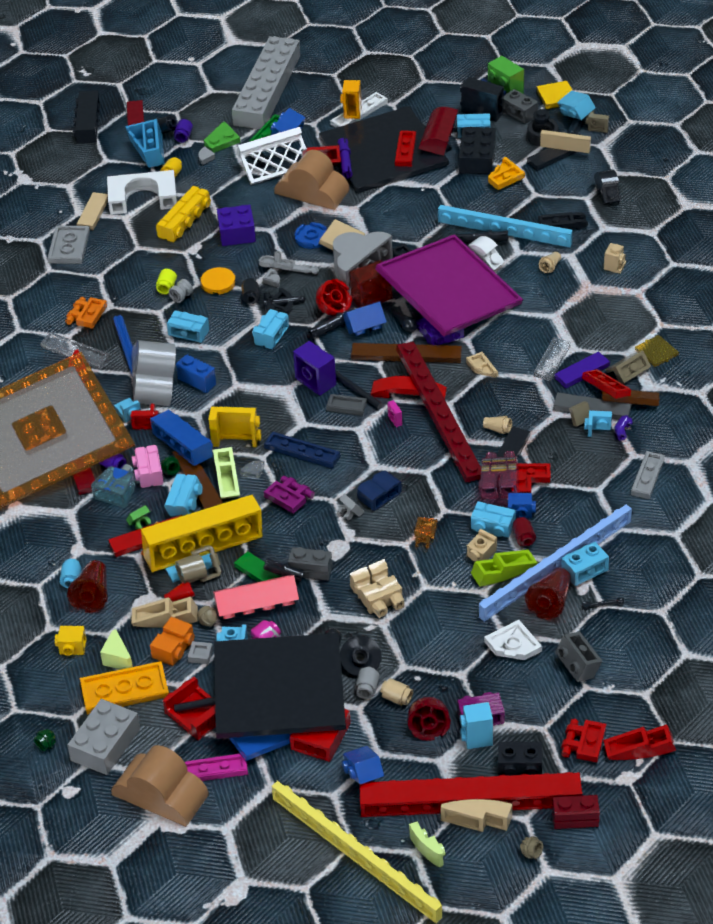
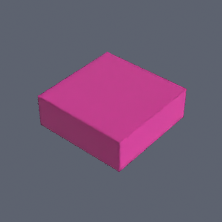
[387,400,402,427]

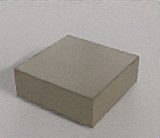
[569,401,590,426]

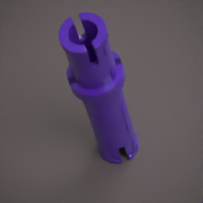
[338,138,353,179]

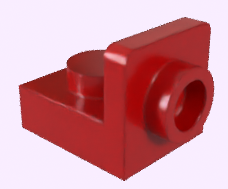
[131,404,159,429]

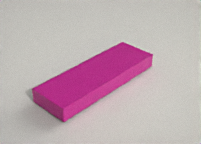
[185,754,248,781]

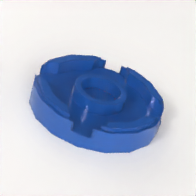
[295,222,327,249]

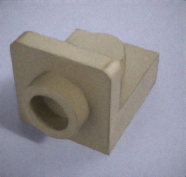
[586,110,609,133]

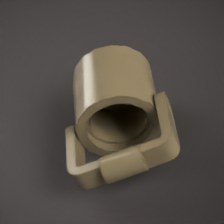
[175,545,221,583]

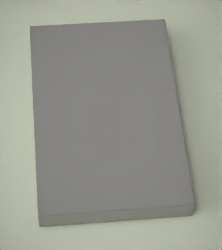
[47,226,90,264]

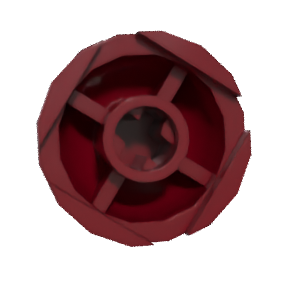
[407,697,451,741]

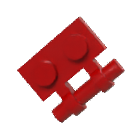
[561,719,607,763]

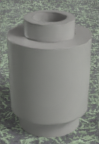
[355,667,380,699]

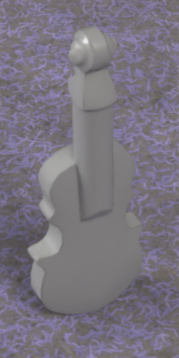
[259,251,319,275]

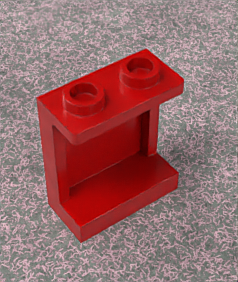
[163,677,216,741]

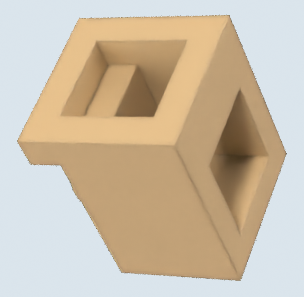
[604,243,626,274]
[467,529,497,561]

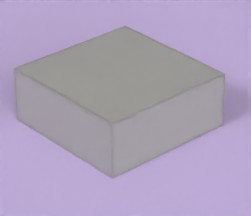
[188,641,213,664]

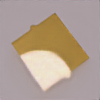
[635,335,679,367]

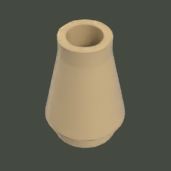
[539,252,561,273]
[483,416,512,434]

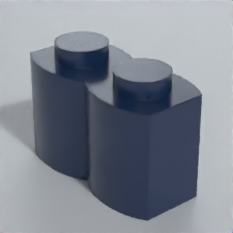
[357,470,402,511]

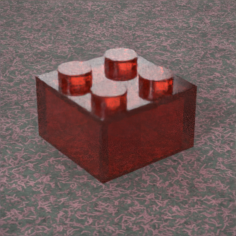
[350,260,392,308]

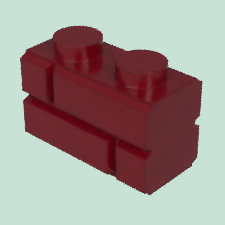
[552,795,600,829]

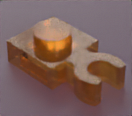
[415,517,438,549]

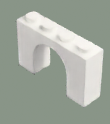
[107,170,177,215]

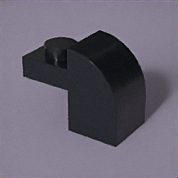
[594,169,621,205]

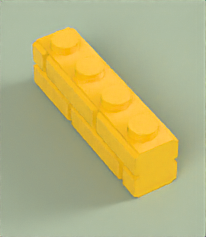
[156,186,211,243]

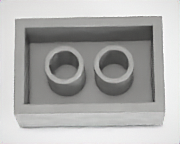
[67,699,140,775]

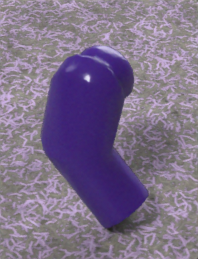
[614,415,633,441]

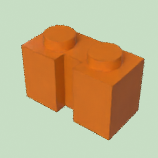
[150,617,195,666]

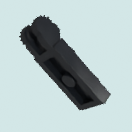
[538,212,588,230]

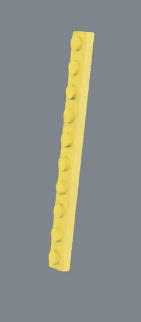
[271,781,442,923]

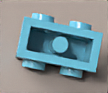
[561,542,609,586]

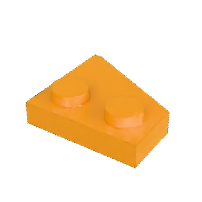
[488,157,525,190]

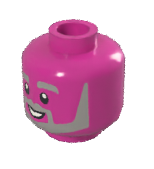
[250,620,281,639]

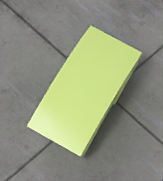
[409,821,446,867]

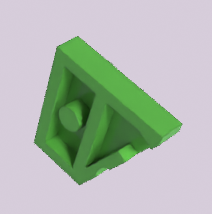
[204,122,240,153]

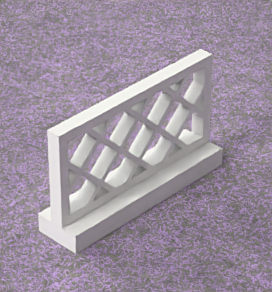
[236,127,306,185]

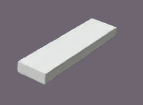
[330,92,388,128]

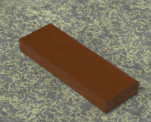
[602,390,659,406]

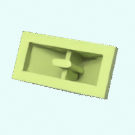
[100,629,133,670]

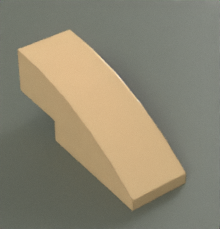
[132,597,198,628]
[441,799,512,832]

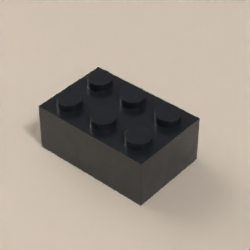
[459,127,496,175]

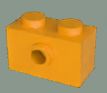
[340,80,362,119]

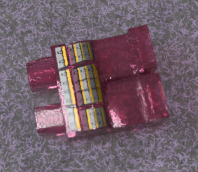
[479,451,519,499]

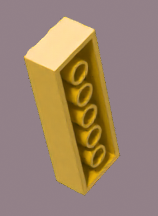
[141,494,263,572]

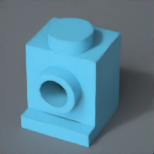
[217,625,248,641]

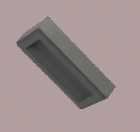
[326,394,367,416]

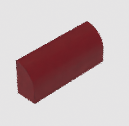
[418,107,458,156]

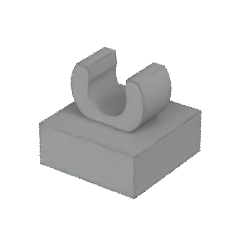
[338,494,365,520]

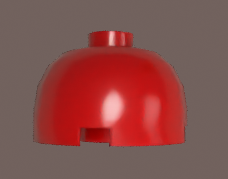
[315,279,352,316]

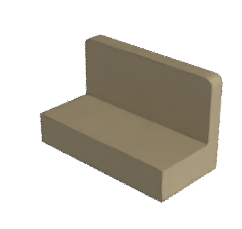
[605,350,651,384]

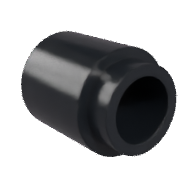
[157,115,177,134]
[241,278,260,304]

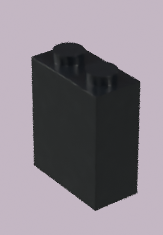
[460,77,504,122]

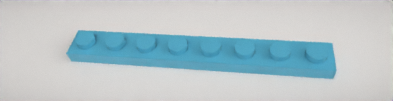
[438,205,573,248]

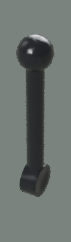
[582,597,624,610]

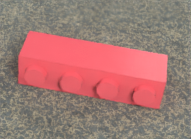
[213,575,299,619]

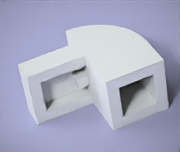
[468,236,505,271]

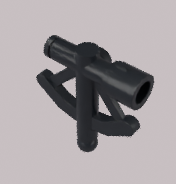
[263,288,306,314]

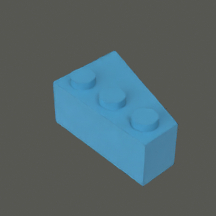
[125,119,165,168]

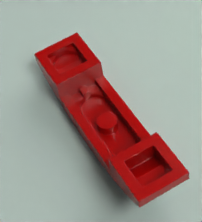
[371,376,447,399]

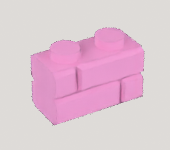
[132,445,164,488]

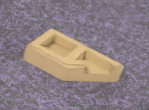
[466,352,498,377]

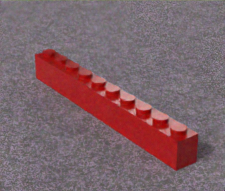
[360,772,582,817]

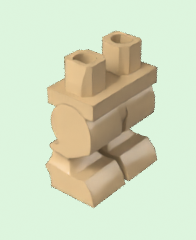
[350,559,404,618]

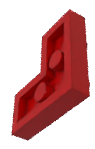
[511,463,551,493]

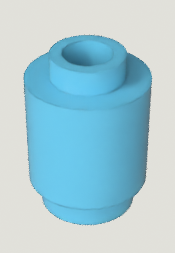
[60,559,81,589]

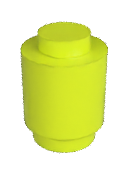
[156,269,177,294]

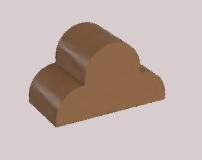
[274,150,349,210]
[111,745,209,827]

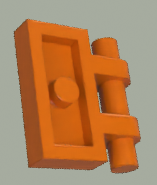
[65,297,107,328]

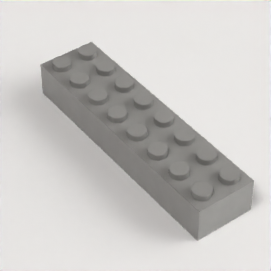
[232,36,300,129]

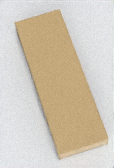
[540,130,591,153]
[77,192,108,230]

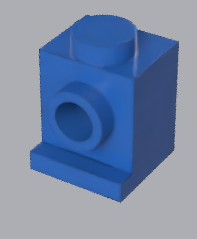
[508,493,536,518]

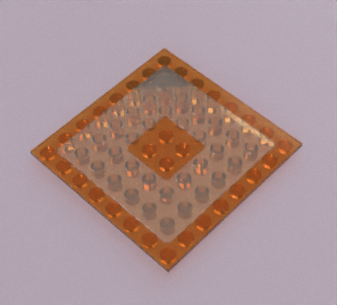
[0,352,136,509]

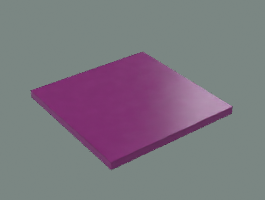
[375,234,523,336]

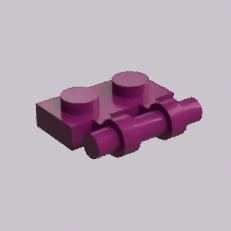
[264,476,315,514]

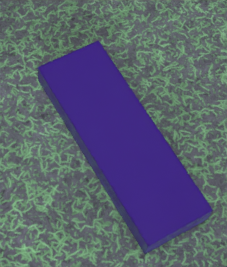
[555,351,610,389]

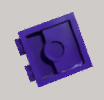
[416,318,464,345]

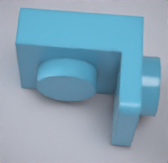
[114,398,141,423]
[584,411,612,437]

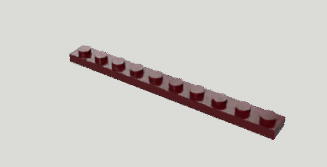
[396,342,484,482]

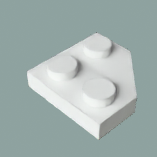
[484,620,542,660]

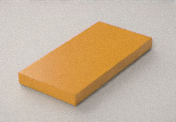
[80,661,169,714]

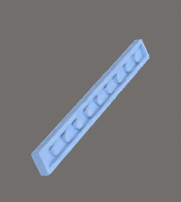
[479,504,632,622]

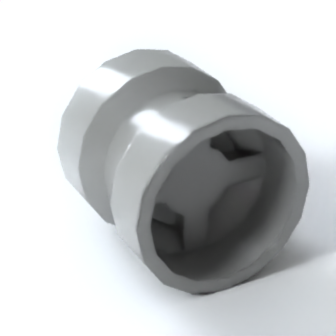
[169,279,193,303]

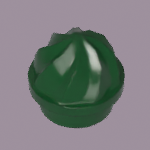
[161,456,180,475]
[33,729,56,751]

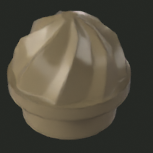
[197,606,218,627]
[520,836,543,859]

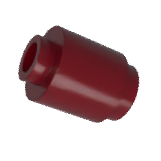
[512,517,536,546]

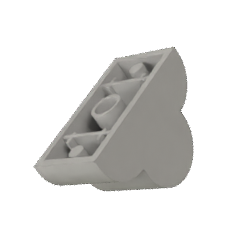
[333,232,393,295]
[132,340,176,406]

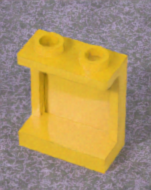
[209,406,262,447]

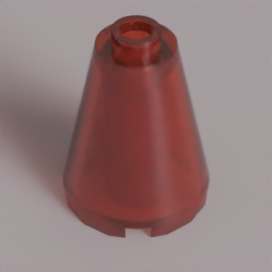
[67,560,108,613]
[525,568,571,620]

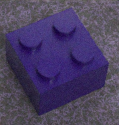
[217,205,256,246]
[293,341,336,396]

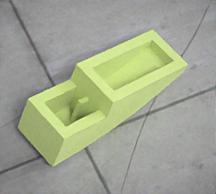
[213,447,240,499]

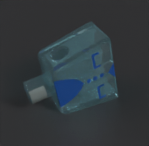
[91,464,136,508]

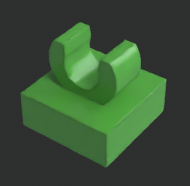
[126,505,151,530]

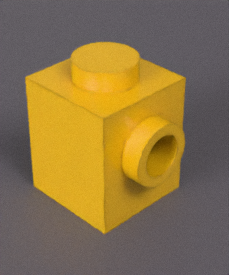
[55,626,87,655]

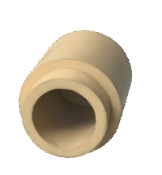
[380,678,413,705]

